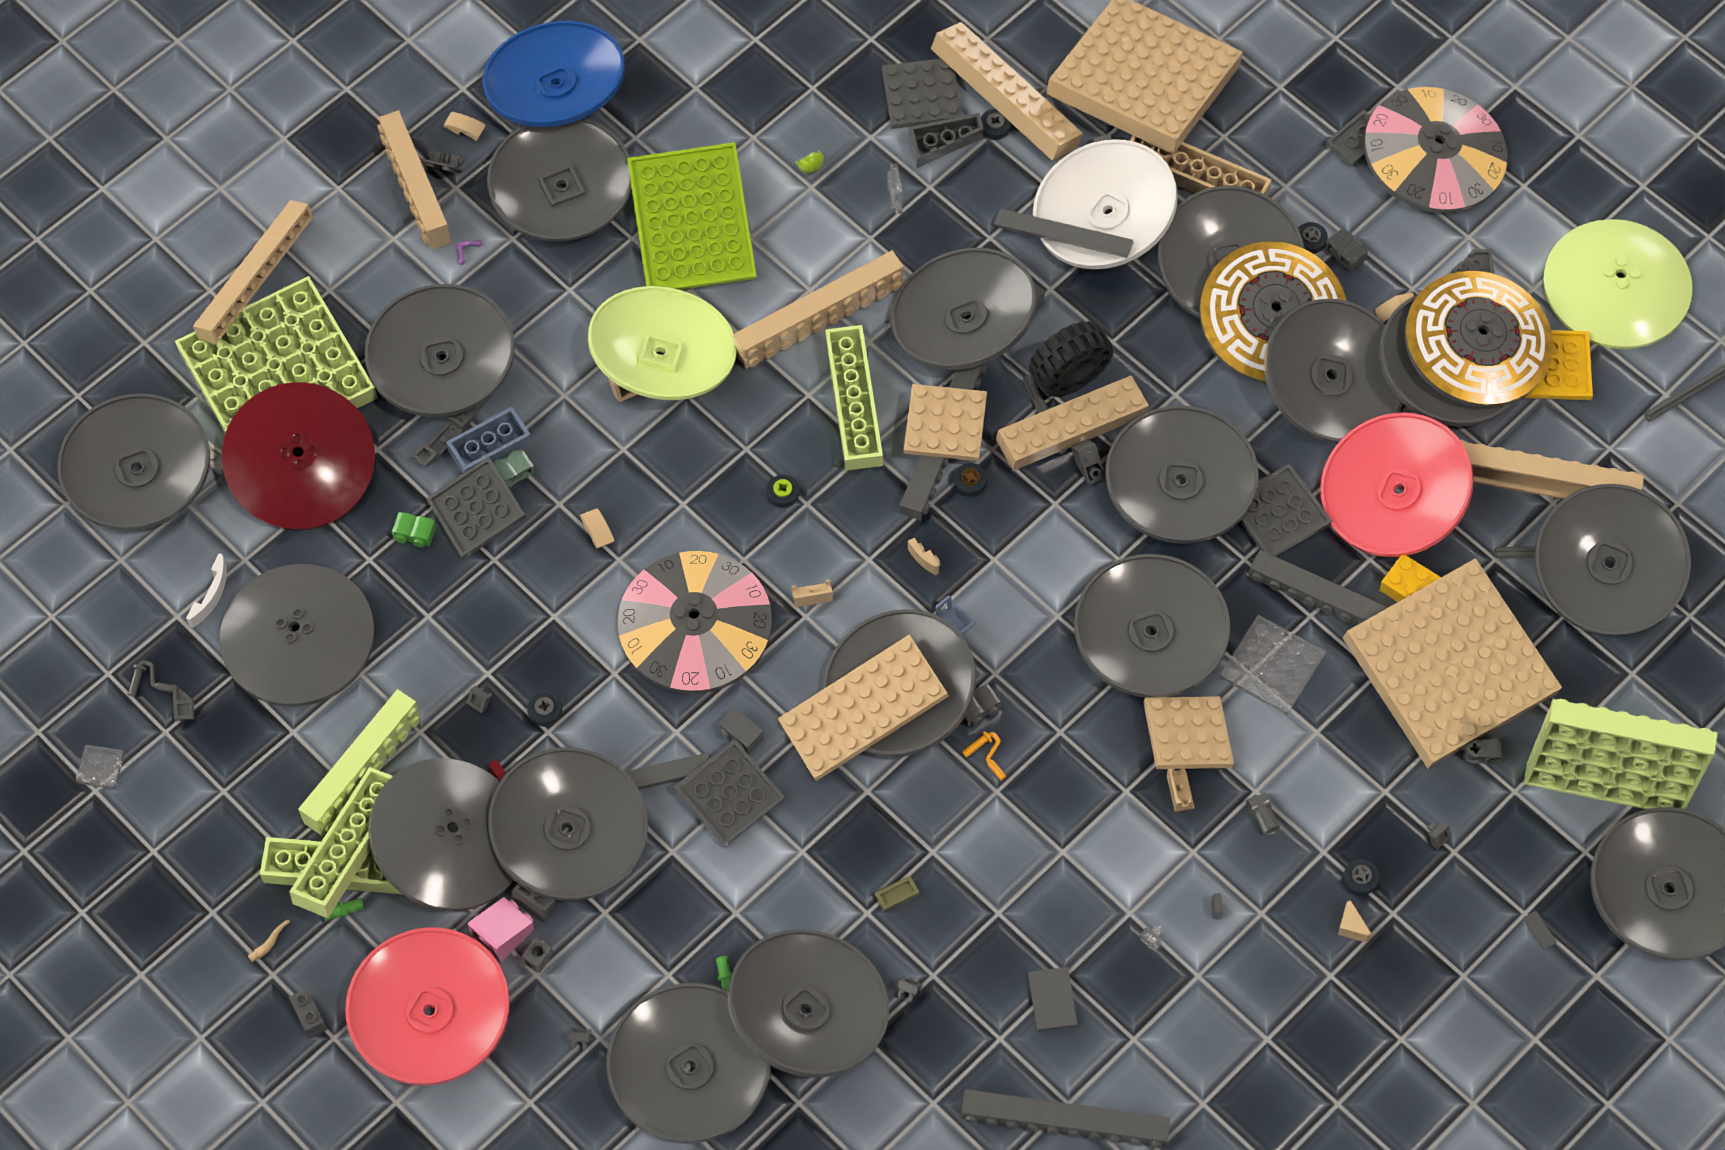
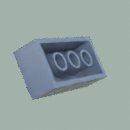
[446,407,533,474]

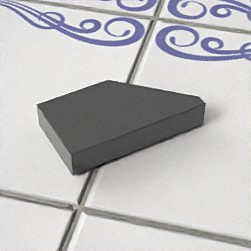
[173,685,195,721]

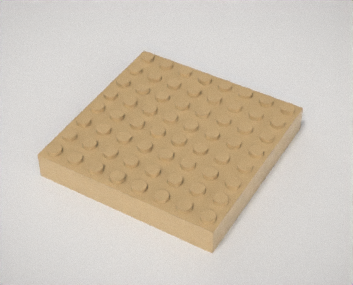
[1047,0,1243,154]
[1343,558,1562,768]

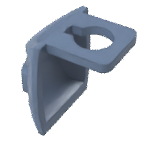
[936,596,976,635]

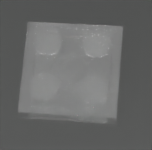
[887,163,903,214]
[75,745,125,789]

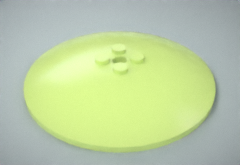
[1543,220,1692,349]
[588,286,736,400]

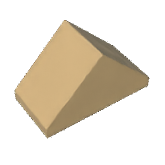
[1338,900,1371,943]

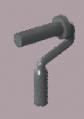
[128,661,179,697]

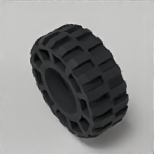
[1029,321,1113,397]

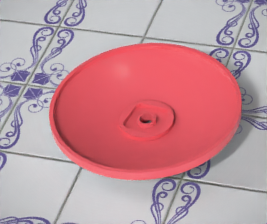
[1321,413,1474,557]
[346,928,510,1086]

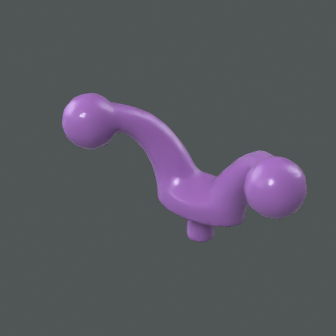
[456,240,482,265]

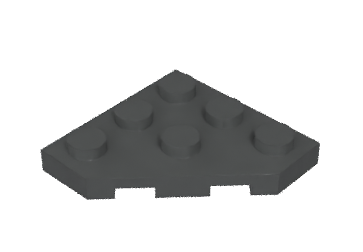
[1449,249,1494,274]

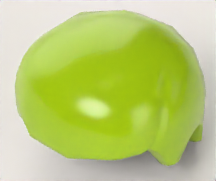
[795,151,824,174]

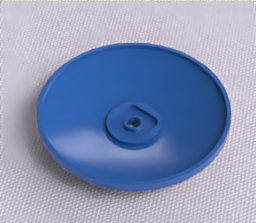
[482,21,625,127]

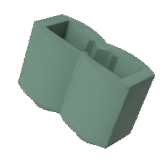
[493,449,535,487]

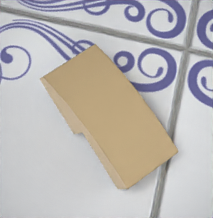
[443,112,485,141]
[580,508,615,549]
[908,538,941,575]

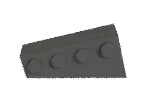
[909,113,983,168]

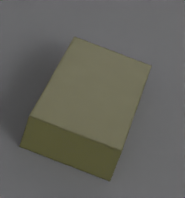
[875,876,919,912]

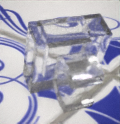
[1140,925,1163,951]

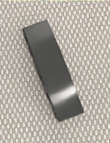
[411,410,475,467]

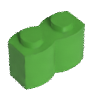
[392,512,437,547]

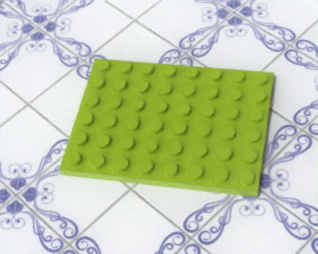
[627,142,757,290]

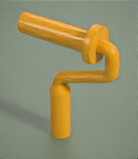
[962,731,1007,781]

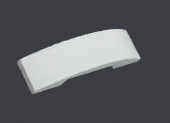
[186,554,227,628]

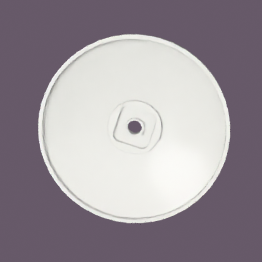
[1033,140,1178,269]

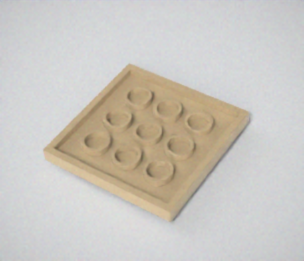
[904,384,987,461]
[1143,697,1234,769]

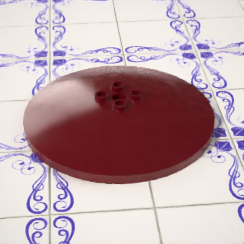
[222,382,375,531]

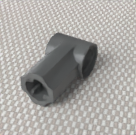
[1246,793,1280,834]

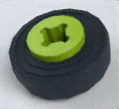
[766,474,800,508]

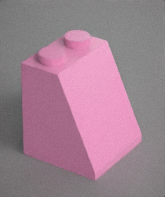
[468,897,534,963]

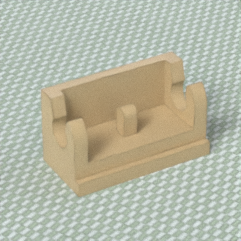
[792,579,833,607]
[1167,769,1194,812]

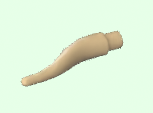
[248,920,290,962]

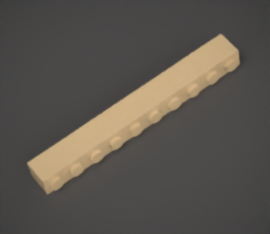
[193,200,313,344]

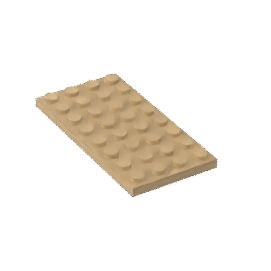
[778,634,949,781]

